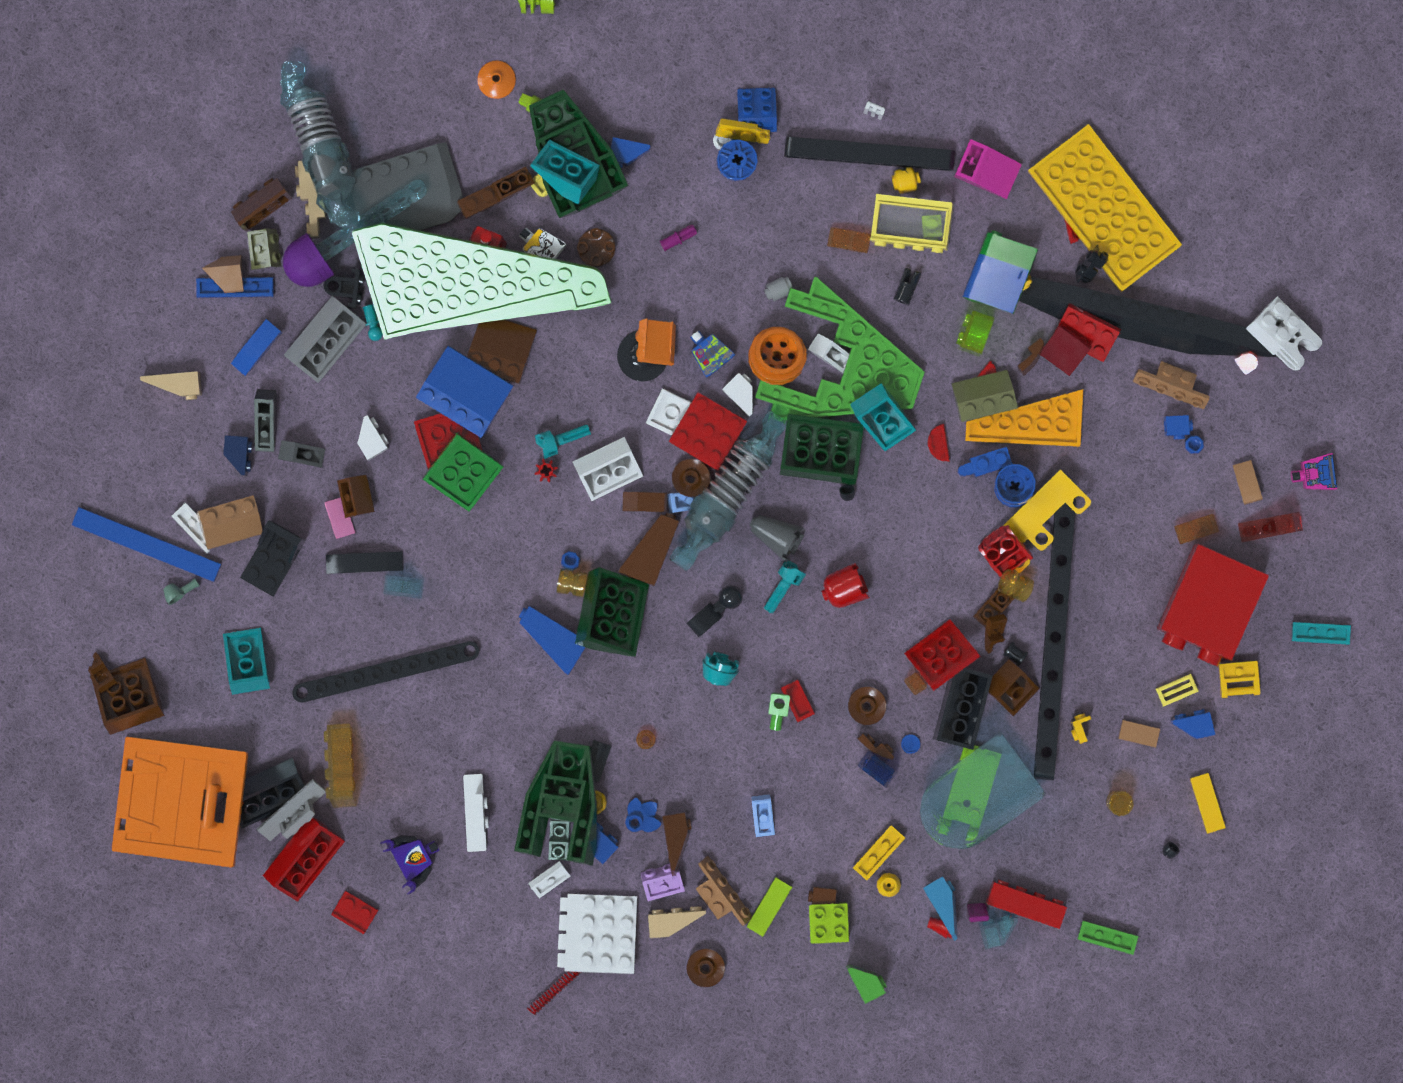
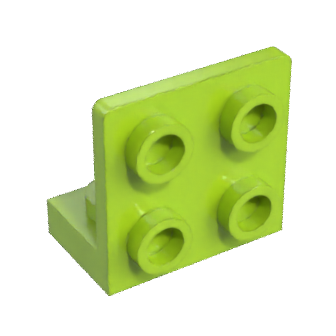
[809,902,849,944]

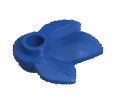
[625,798,661,832]

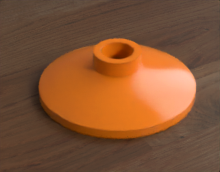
[477,61,516,99]

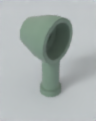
[163,578,199,605]

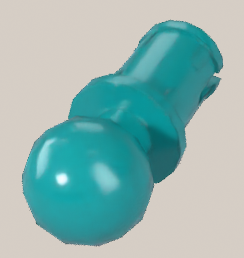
[362,304,383,341]

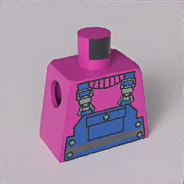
[1291,453,1337,490]

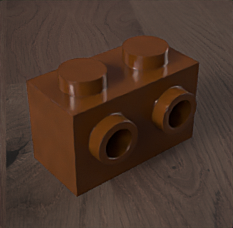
[337,474,375,518]

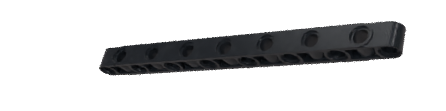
[1034,497,1076,780]

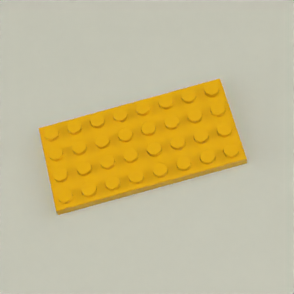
[1028,124,1182,292]

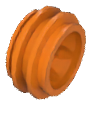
[748,327,806,385]

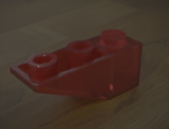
[1238,512,1303,542]

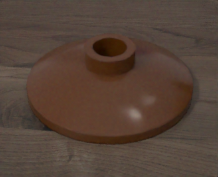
[672,459,710,497]
[848,687,886,725]
[687,949,725,987]

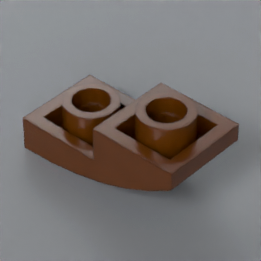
[973,586,1014,628]
[857,733,894,760]

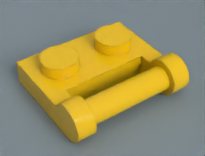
[1218,661,1260,698]

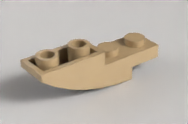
[295,161,326,239]

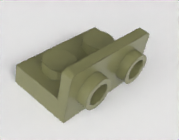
[247,228,281,270]

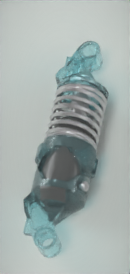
[279,61,361,228]

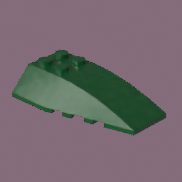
[529,89,629,218]

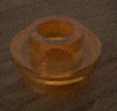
[636,730,655,749]

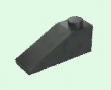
[254,389,276,452]

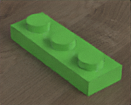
[1077,920,1139,955]

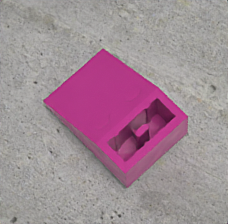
[954,139,1022,199]

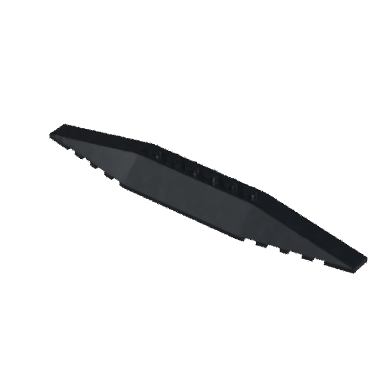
[1019,277,1278,357]

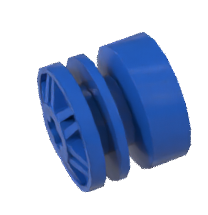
[716,140,758,181]
[994,464,1036,508]

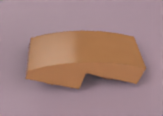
[1233,460,1263,505]

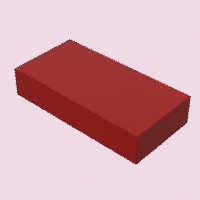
[781,680,815,722]

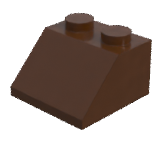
[988,659,1040,717]

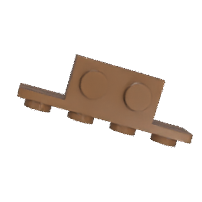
[1133,361,1210,409]
[696,856,752,926]

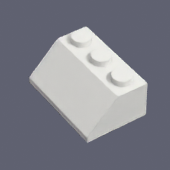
[573,437,643,501]

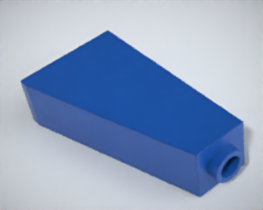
[519,606,586,675]

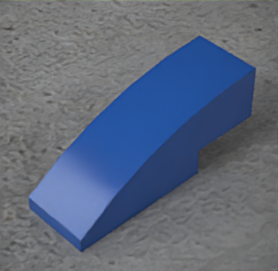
[231,319,282,376]

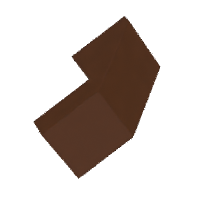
[622,492,667,512]

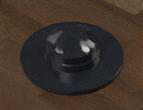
[617,331,667,382]

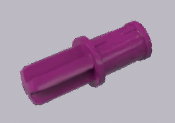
[659,225,697,251]

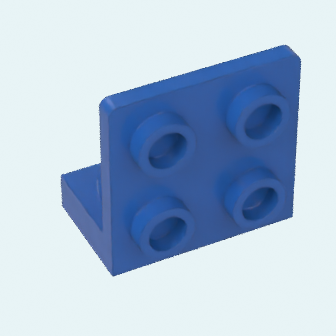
[737,88,777,132]

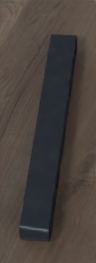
[784,137,955,171]

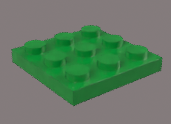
[423,433,503,512]

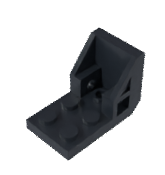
[240,520,305,597]

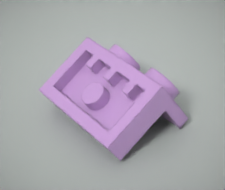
[640,863,685,901]

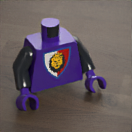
[380,835,440,895]

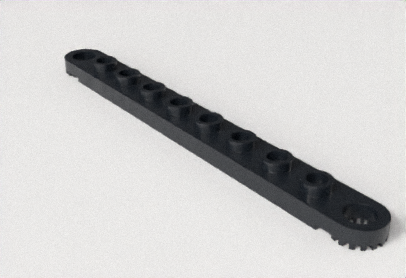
[292,641,479,703]

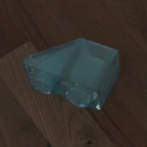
[979,914,1018,949]

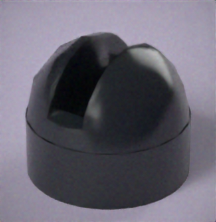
[839,484,855,501]
[1162,842,1180,859]

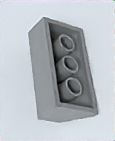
[284,296,366,383]

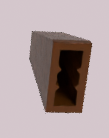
[619,512,679,586]

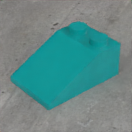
[531,140,600,204]
[850,383,916,451]
[223,628,270,695]

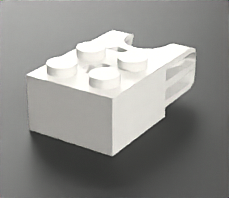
[1246,296,1322,370]

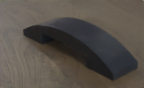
[326,551,403,574]

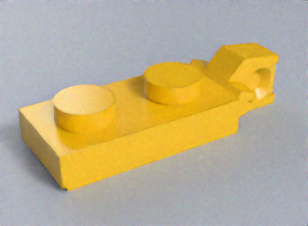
[716,118,770,144]

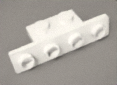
[463,774,489,852]

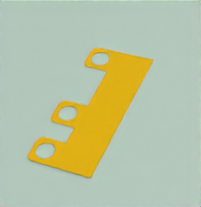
[1003,469,1091,573]

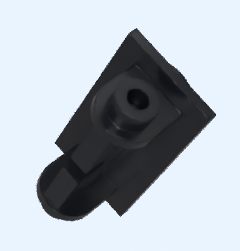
[1075,245,1109,283]
[591,740,611,782]

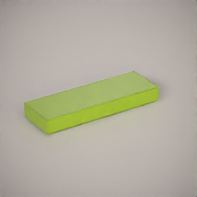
[746,877,792,937]

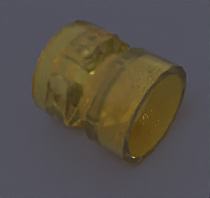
[557,568,588,597]
[998,569,1034,602]
[1106,790,1134,816]

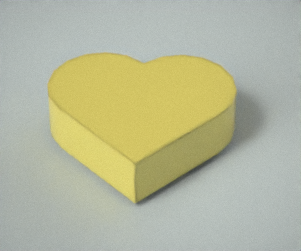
[531,174,548,197]

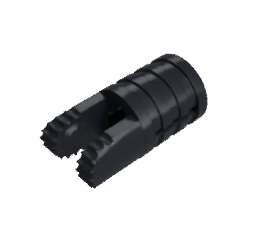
[893,268,921,305]

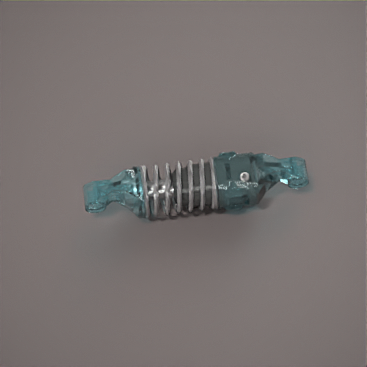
[670,411,787,571]

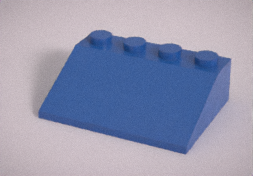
[416,345,514,438]

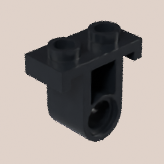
[323,269,364,309]

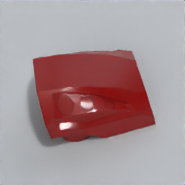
[978,525,1033,579]

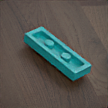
[1291,622,1351,645]

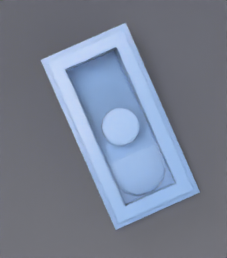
[667,492,704,513]
[751,794,775,837]

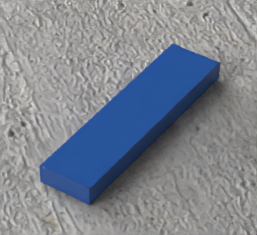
[196,277,274,298]

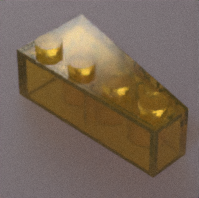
[324,723,357,808]

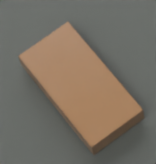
[1118,720,1160,748]

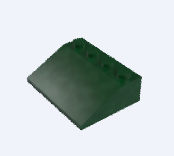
[779,414,864,485]
[575,567,649,657]

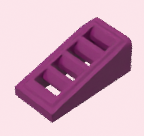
[966,903,989,922]

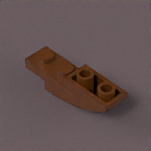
[457,166,535,219]

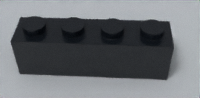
[933,668,993,750]
[223,758,306,829]

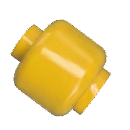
[891,167,921,194]

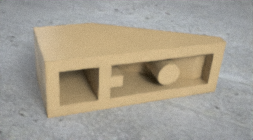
[140,371,202,400]

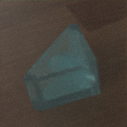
[383,575,424,599]

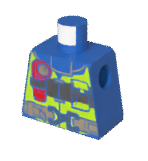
[690,330,735,378]

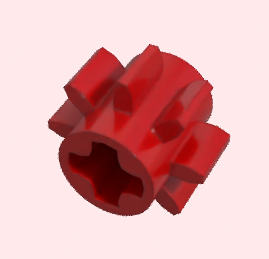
[535,459,558,483]

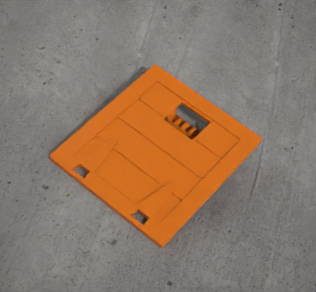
[112,737,248,867]

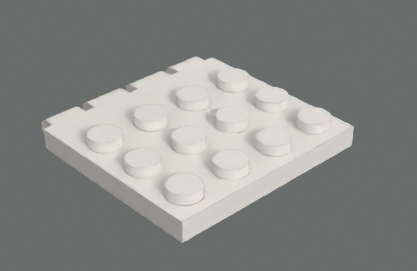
[557,894,637,974]

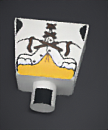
[519,228,567,259]

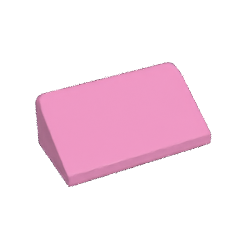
[324,498,355,539]

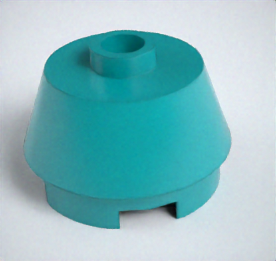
[702,652,740,686]

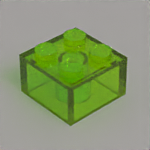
[956,310,995,357]

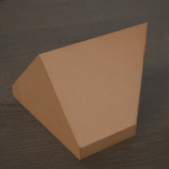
[202,255,244,293]

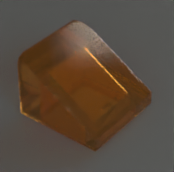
[904,672,927,695]

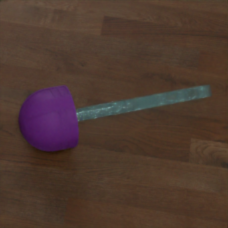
[283,179,428,287]

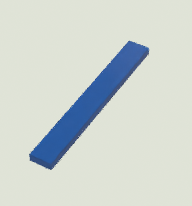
[72,507,222,582]

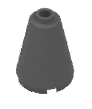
[750,515,805,562]

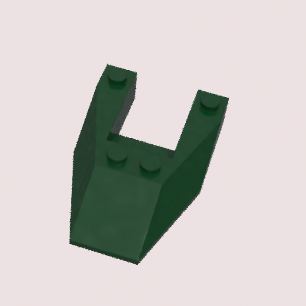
[514,741,597,866]

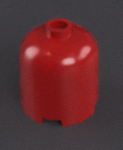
[821,563,870,608]

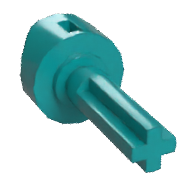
[535,424,591,459]
[764,561,806,614]

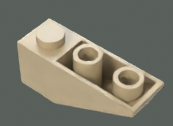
[648,906,706,938]

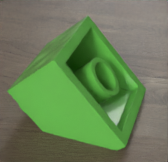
[846,964,887,1004]

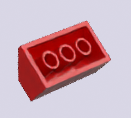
[263,817,345,902]

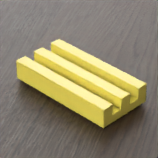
[1155,674,1199,707]

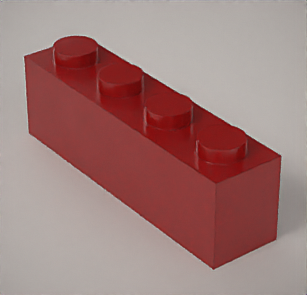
[986,879,1067,929]

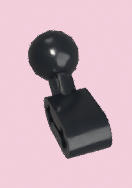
[686,585,743,637]

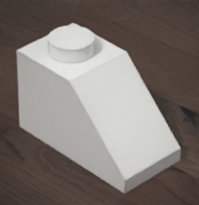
[808,334,849,373]
[722,373,752,417]

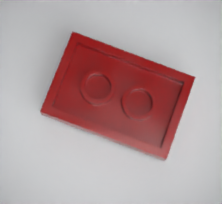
[1053,303,1121,362]

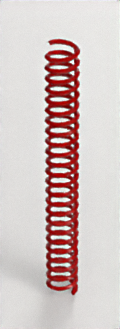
[527,972,582,1015]

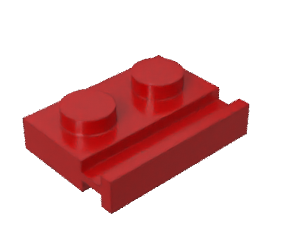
[331,891,379,934]

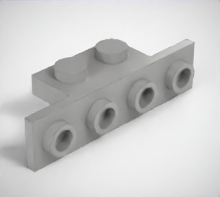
[257,779,326,841]

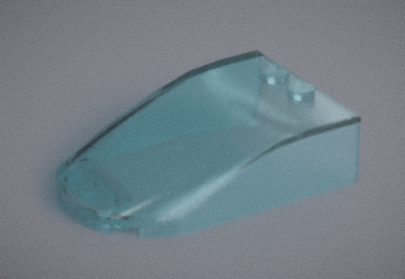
[920,731,1046,849]

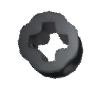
[1003,641,1028,666]

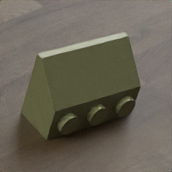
[951,370,1018,422]

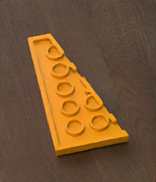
[965,389,1083,447]

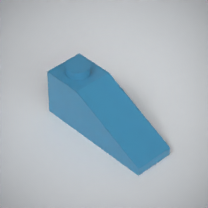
[923,876,958,941]

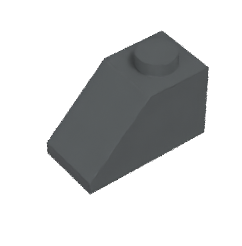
[278,440,325,468]

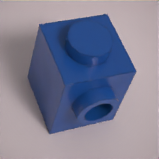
[1164,415,1193,440]

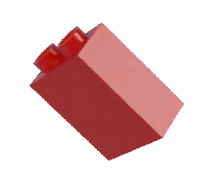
[1157,544,1269,667]

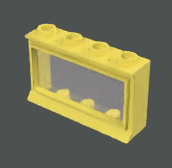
[870,194,954,253]

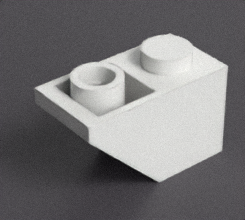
[357,415,389,460]

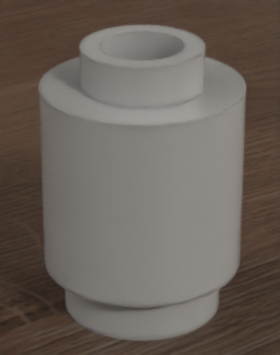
[764,277,793,302]

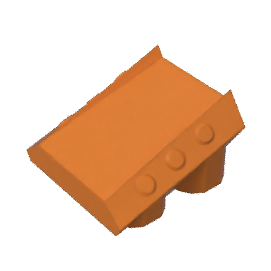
[635,318,676,366]

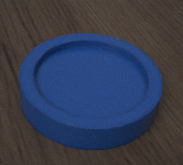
[901,734,920,754]

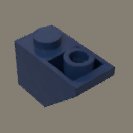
[223,435,253,476]

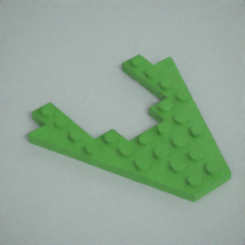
[755,277,925,422]

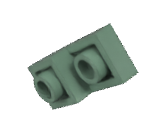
[548,819,570,861]

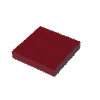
[1041,324,1092,376]

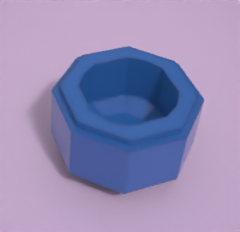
[1185,436,1204,454]
[561,551,580,571]

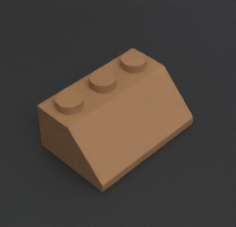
[197,495,262,550]

